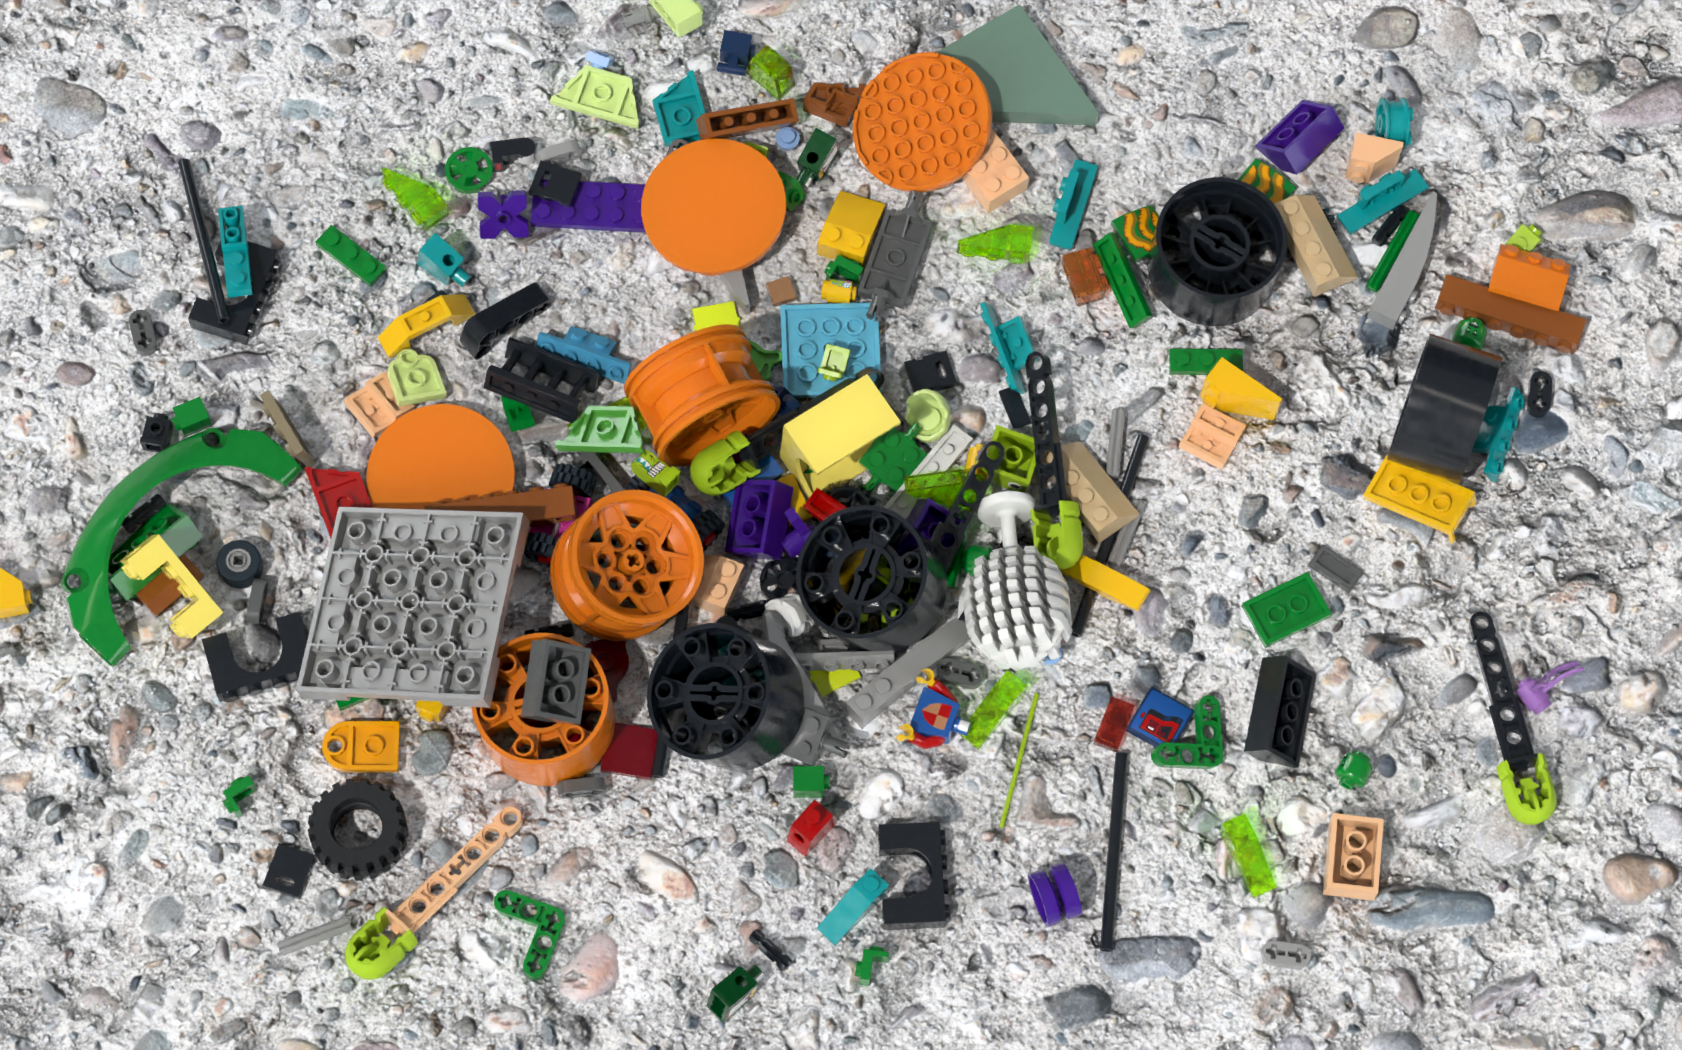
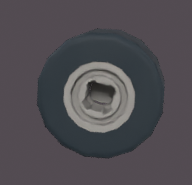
[216,540,264,589]

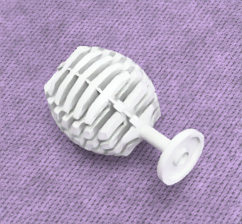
[962,491,1073,671]

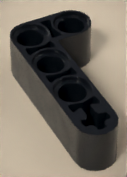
[459,282,553,360]

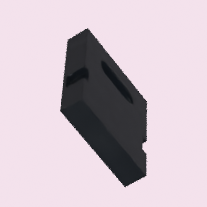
[529,161,582,208]
[904,350,957,393]
[262,843,315,899]

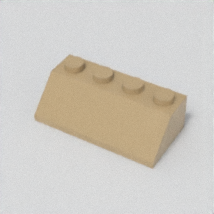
[1274,195,1358,297]
[1045,441,1139,543]

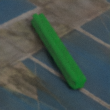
[1366,210,1420,292]

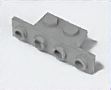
[794,639,894,672]

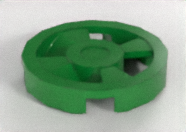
[445,147,493,194]

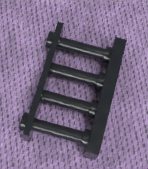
[484,337,600,424]

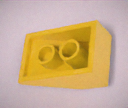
[817,190,886,267]
[1200,357,1282,420]

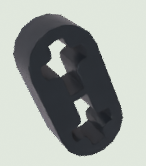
[1527,371,1552,418]

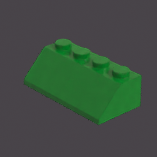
[108,503,204,601]

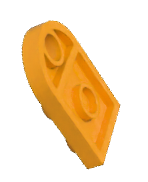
[322,721,400,773]

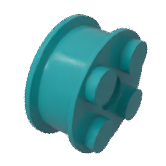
[1375,97,1413,150]

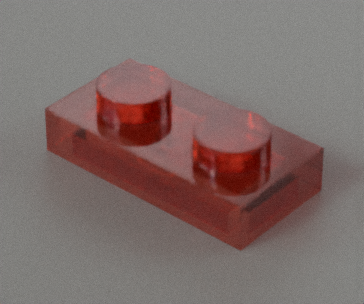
[1093,696,1135,753]

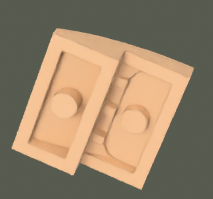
[344,371,415,438]
[1178,403,1246,470]

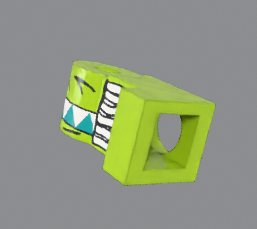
[631,450,681,497]

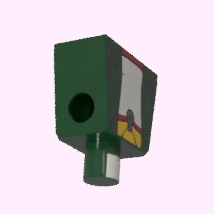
[796,128,840,188]
[706,965,764,1024]

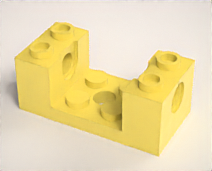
[120,534,223,639]

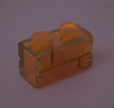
[1062,248,1108,307]

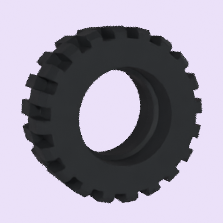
[308,778,408,881]

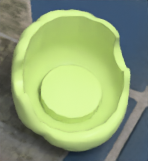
[905,389,951,443]

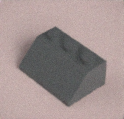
[521,639,591,725]

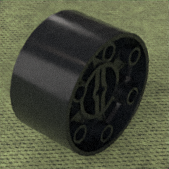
[1147,177,1287,326]
[1387,333,1502,483]
[796,505,947,652]
[647,623,804,771]

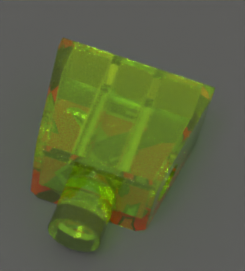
[746,45,795,101]

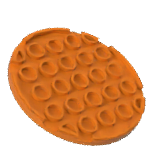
[853,52,992,193]
[641,138,787,276]
[366,404,516,510]

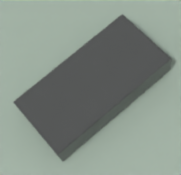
[1308,545,1364,594]

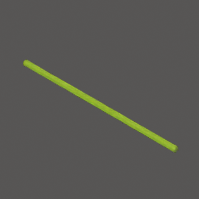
[999,693,1039,828]

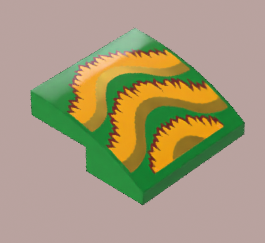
[1238,158,1296,203]
[1111,205,1172,263]

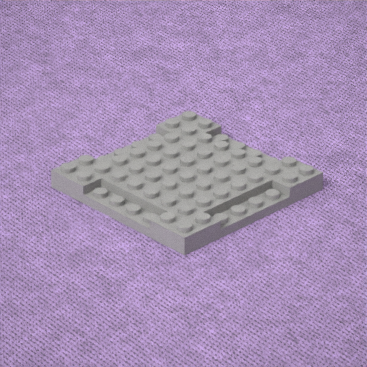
[296,507,530,708]

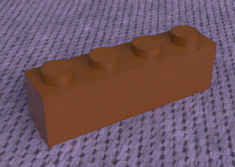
[696,98,799,140]

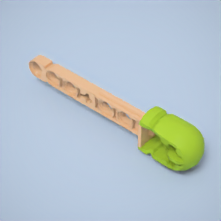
[345,806,523,980]

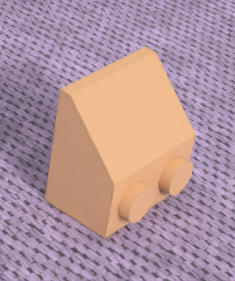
[1345,132,1404,183]
[691,555,744,617]

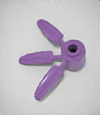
[1516,661,1584,715]

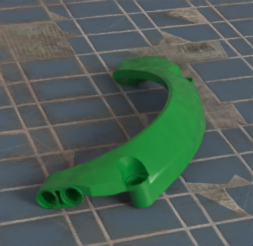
[61,428,303,667]

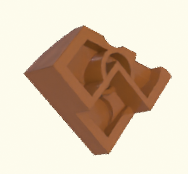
[803,82,866,128]

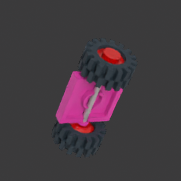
[524,463,597,568]

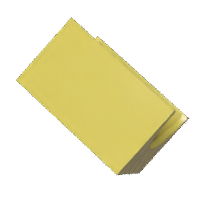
[780,374,901,499]

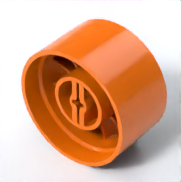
[471,633,615,786]

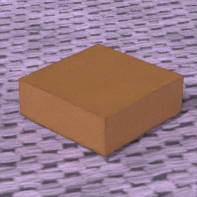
[766,276,797,307]

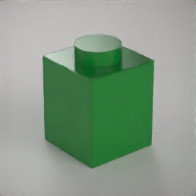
[171,397,212,437]
[793,766,829,798]

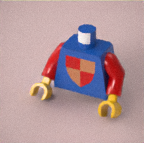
[896,669,971,749]

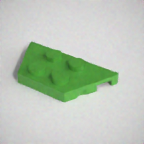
[555,406,645,453]

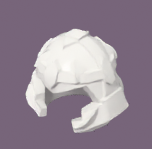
[764,593,816,637]

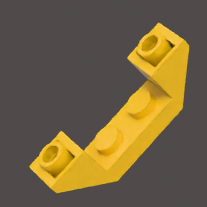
[378,294,476,359]

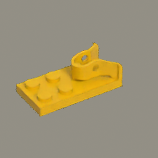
[1363,455,1477,543]

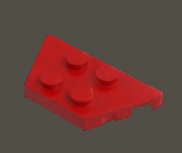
[305,467,373,539]

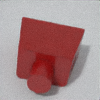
[787,800,837,857]

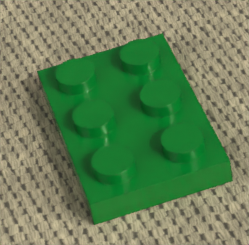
[1241,572,1332,648]

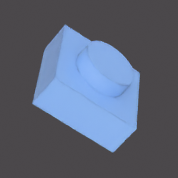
[585,49,615,70]

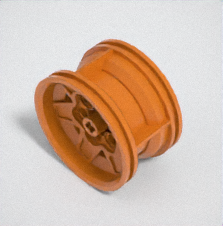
[624,324,780,467]
[550,490,704,641]

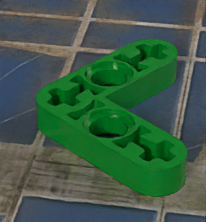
[1151,695,1223,769]
[494,890,565,980]

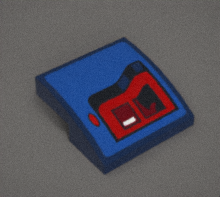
[1125,686,1194,756]

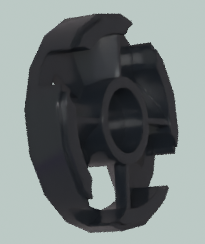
[760,556,798,599]

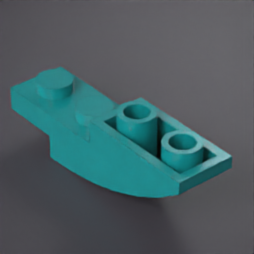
[218,205,252,298]

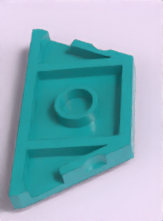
[652,70,705,149]

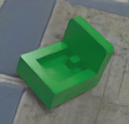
[778,171,806,212]
[824,254,864,285]
[501,396,535,432]
[222,775,257,818]
[855,946,889,986]

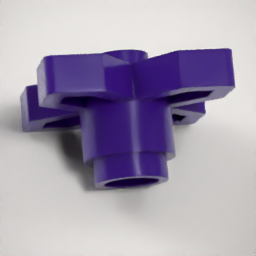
[478,190,529,239]
[781,507,814,559]

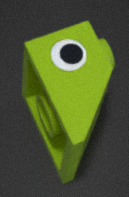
[982,425,1036,493]

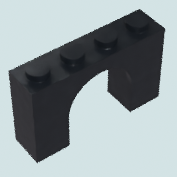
[188,240,282,345]
[202,612,308,703]
[878,822,950,930]

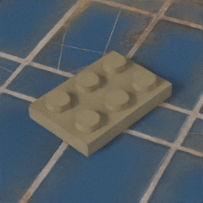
[260,390,316,467]

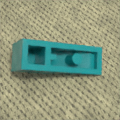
[817,868,889,946]

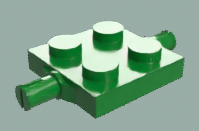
[858,422,927,493]

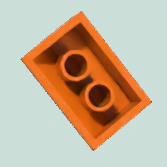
[1488,244,1571,311]

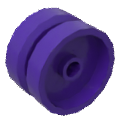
[1028,862,1082,927]

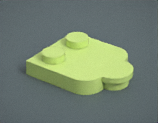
[387,349,447,407]

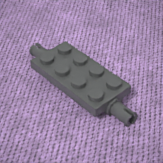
[857,190,933,321]
[723,707,851,765]

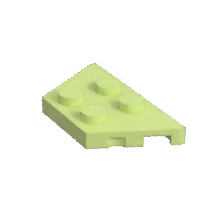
[550,65,639,129]

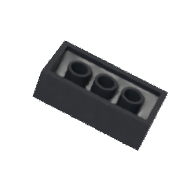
[1244,655,1316,768]

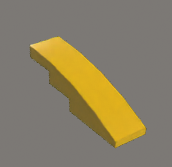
[1060,554,1151,611]

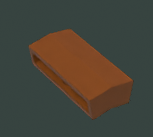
[136,554,204,618]

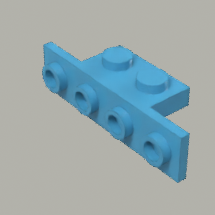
[536,326,631,384]

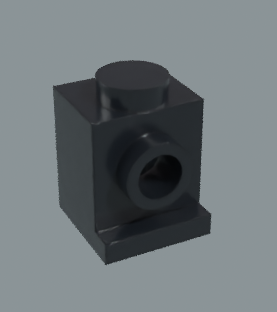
[140,413,174,453]

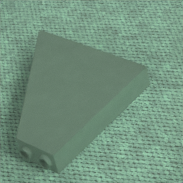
[936,4,1099,126]

